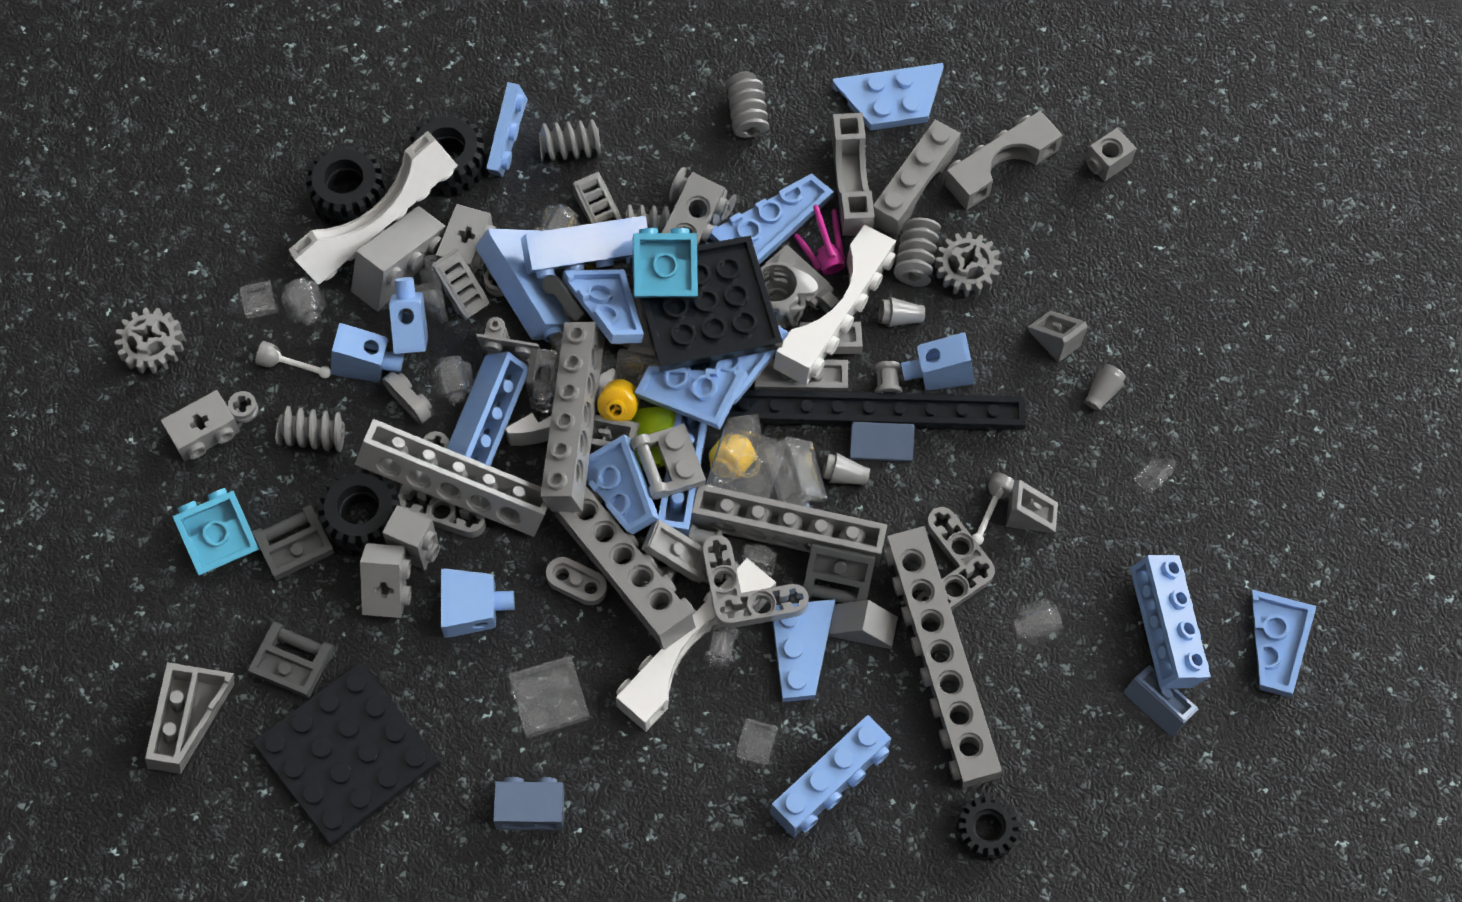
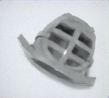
[760,262,818,328]

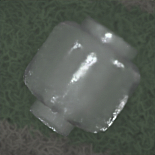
[535,203,580,231]
[281,277,327,325]
[432,356,475,403]
[1013,599,1064,646]

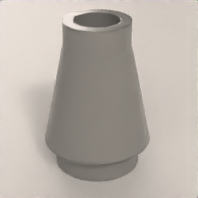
[878,297,925,327]
[1084,364,1126,412]
[822,453,870,486]

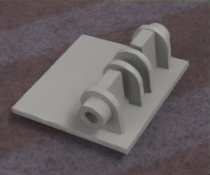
[476,317,544,367]

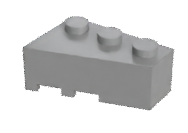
[351,206,446,312]
[145,662,235,774]

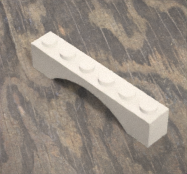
[289,131,458,285]
[773,225,897,385]
[616,558,776,732]

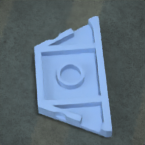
[832,63,944,131]

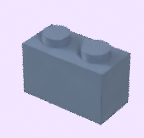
[494,777,565,830]

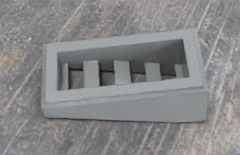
[572,172,622,224]
[431,248,489,319]

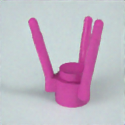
[794,205,847,275]

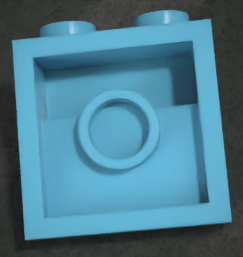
[632,228,698,298]
[172,488,259,576]

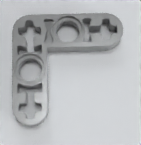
[398,431,486,538]
[916,507,995,622]
[703,535,809,628]

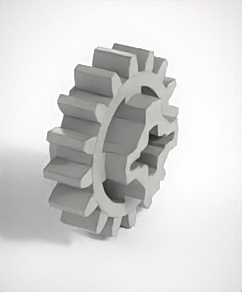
[935,232,1002,297]
[114,308,185,374]

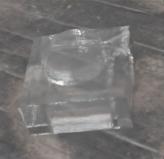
[240,281,277,319]
[742,544,777,576]

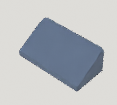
[850,422,915,462]
[1124,665,1198,736]

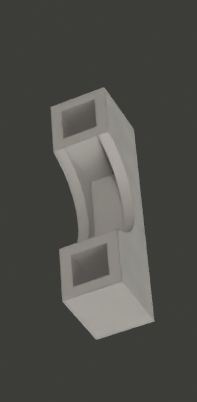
[945,110,1063,210]
[831,112,875,236]
[873,119,961,238]

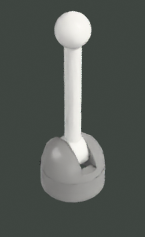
[255,341,331,378]
[972,472,1014,545]

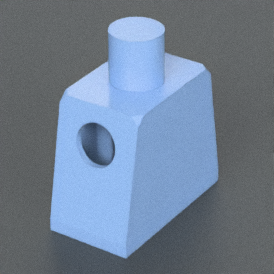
[389,277,428,354]
[331,323,404,382]
[901,332,975,390]
[441,569,515,638]

